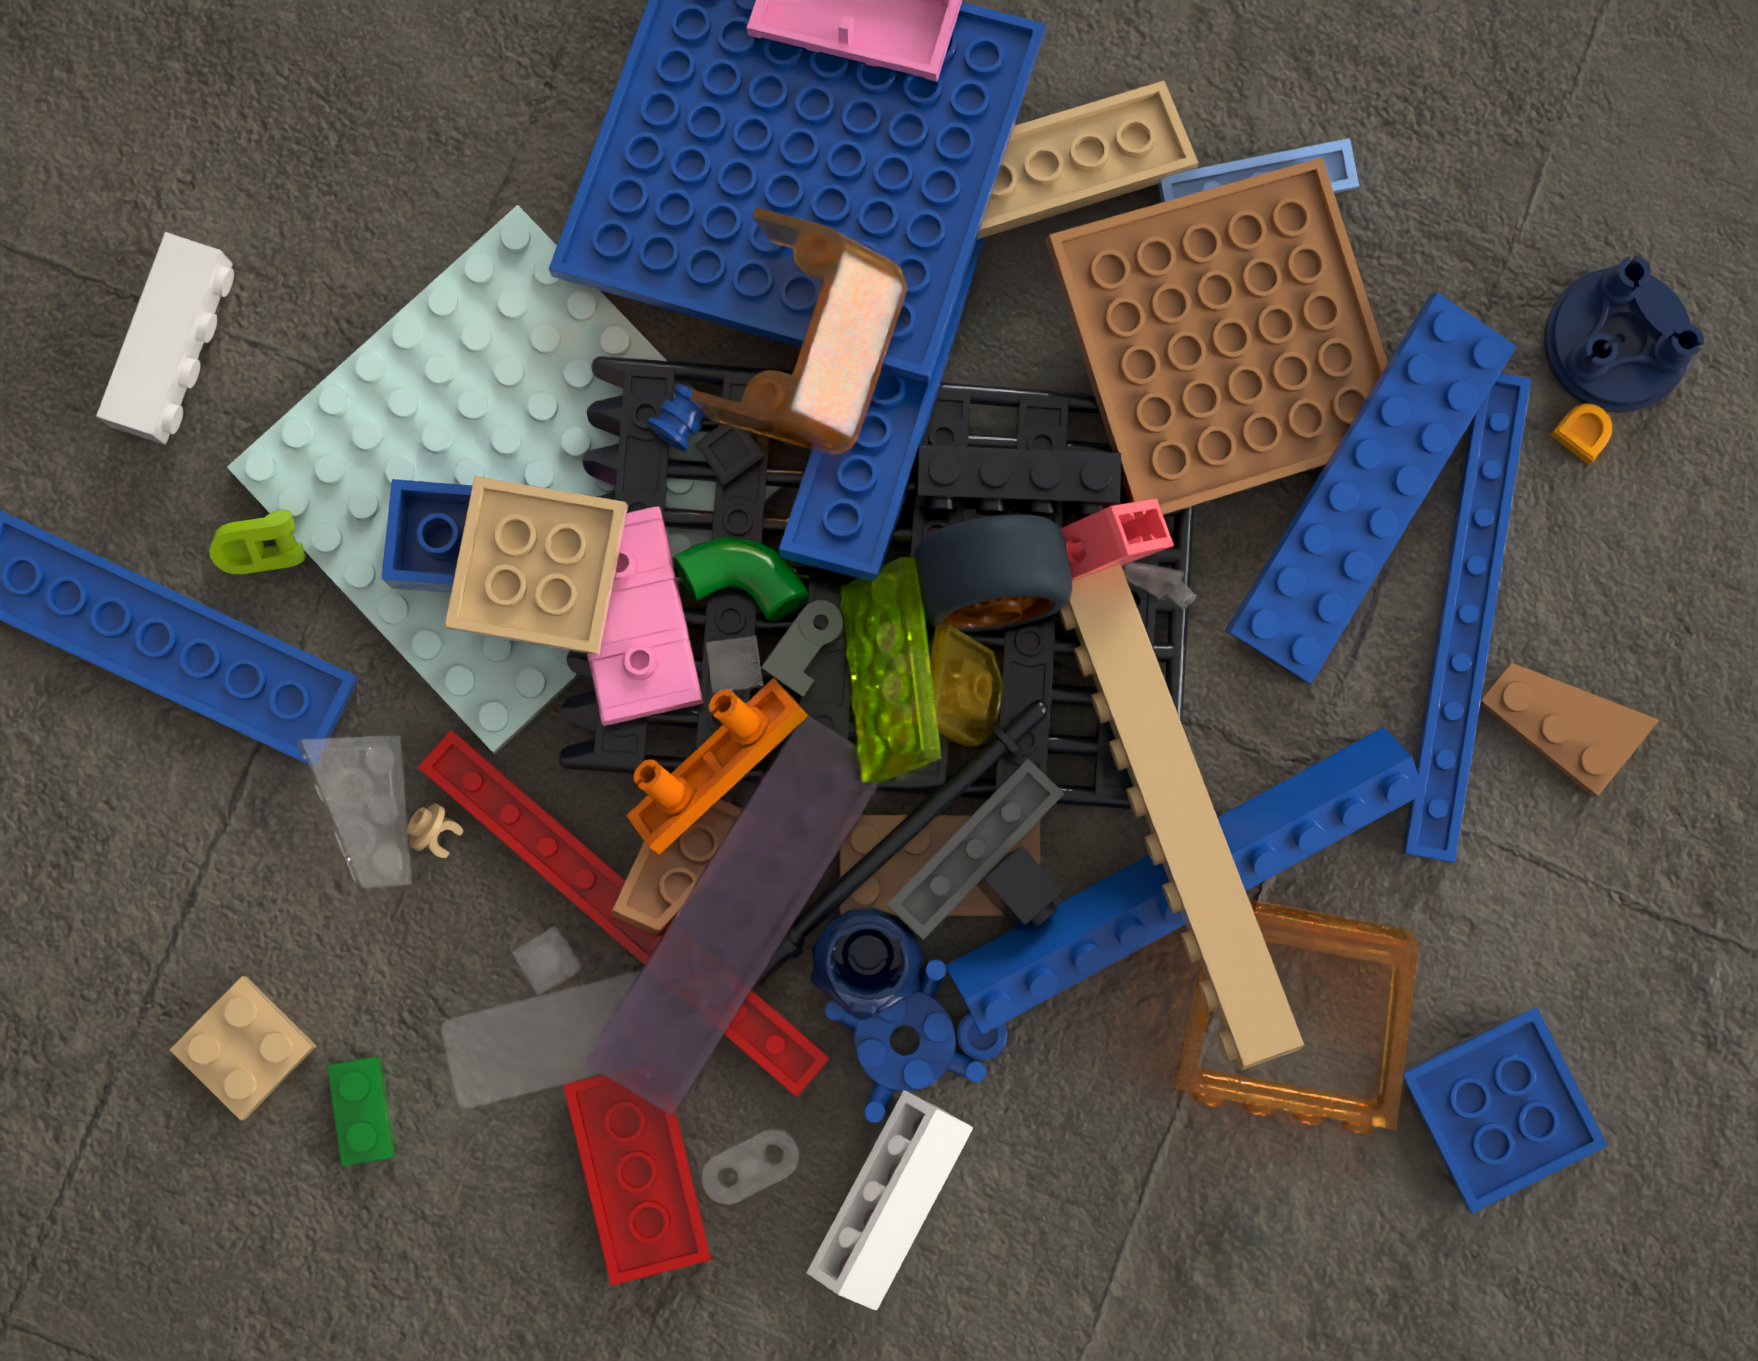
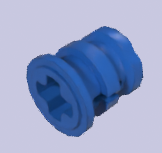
[647,384,714,452]

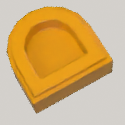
[1550,404,1612,465]

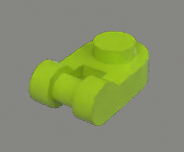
[209,510,306,574]

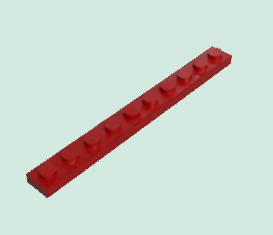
[418,730,830,1097]

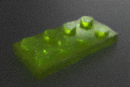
[841,557,941,783]

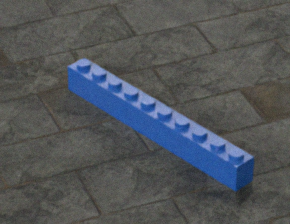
[945,727,1425,1035]

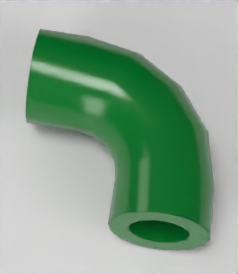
[672,537,810,621]

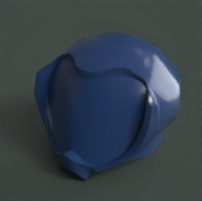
[810,907,924,1020]

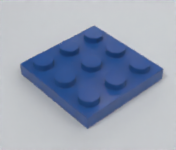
[1399,1007,1608,1214]

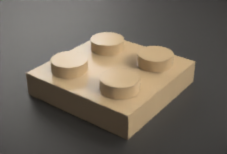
[170,976,317,1121]

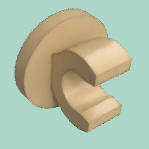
[407,803,463,858]

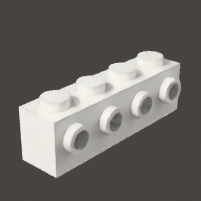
[96,232,234,445]
[806,1090,973,1311]

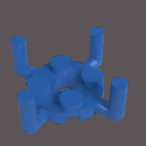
[825,960,986,1123]

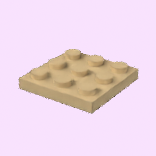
[445,476,628,656]

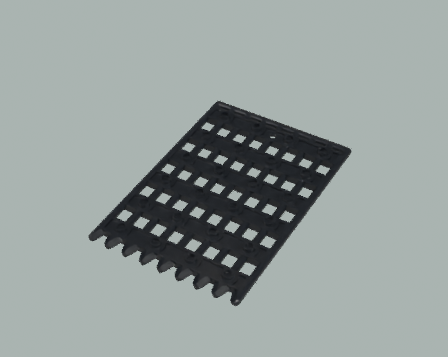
[559,356,1194,809]

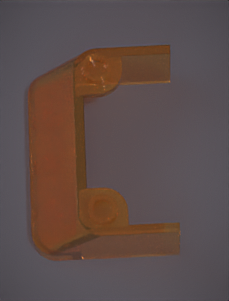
[690,207,907,454]

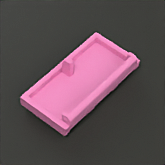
[747,0,963,82]
[587,506,703,726]

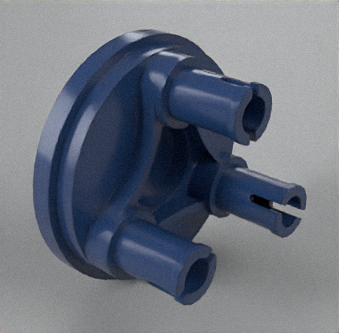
[1544,256,1704,413]

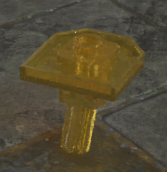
[872,624,1004,747]

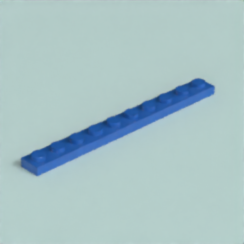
[1402,373,1531,863]

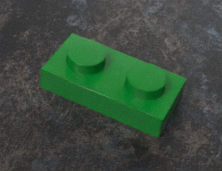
[327,1056,396,1166]

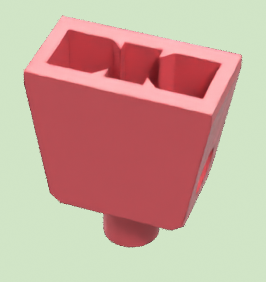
[1060,498,1174,580]

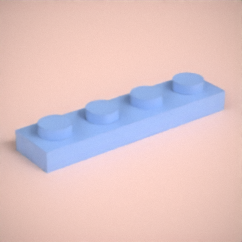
[1158,138,1359,202]

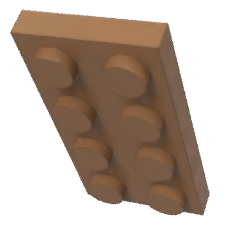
[840,815,1040,917]

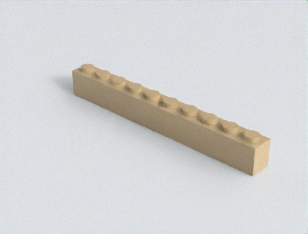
[1059,564,1304,1071]

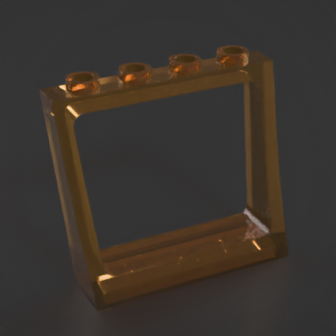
[1174,900,1419,1134]

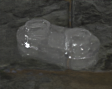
[702,1129,799,1204]

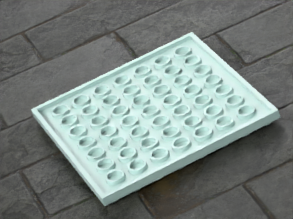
[227,205,783,754]

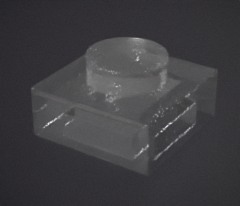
[706,636,763,694]
[512,926,583,996]

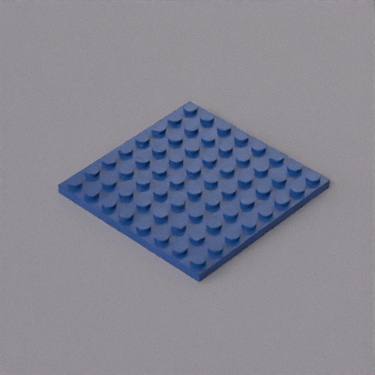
[549,0,1045,384]

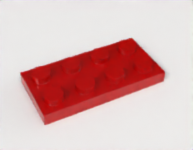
[563,1059,712,1286]

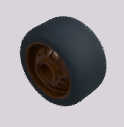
[914,515,1072,632]

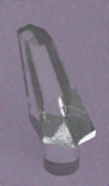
[1122,562,1197,610]

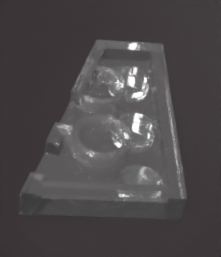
[297,735,412,889]

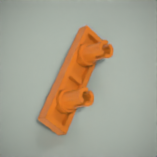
[626,678,808,855]

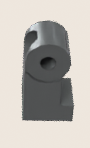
[761,600,843,697]

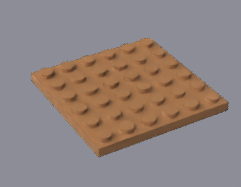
[1045,157,1388,515]

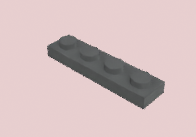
[887,759,1064,940]

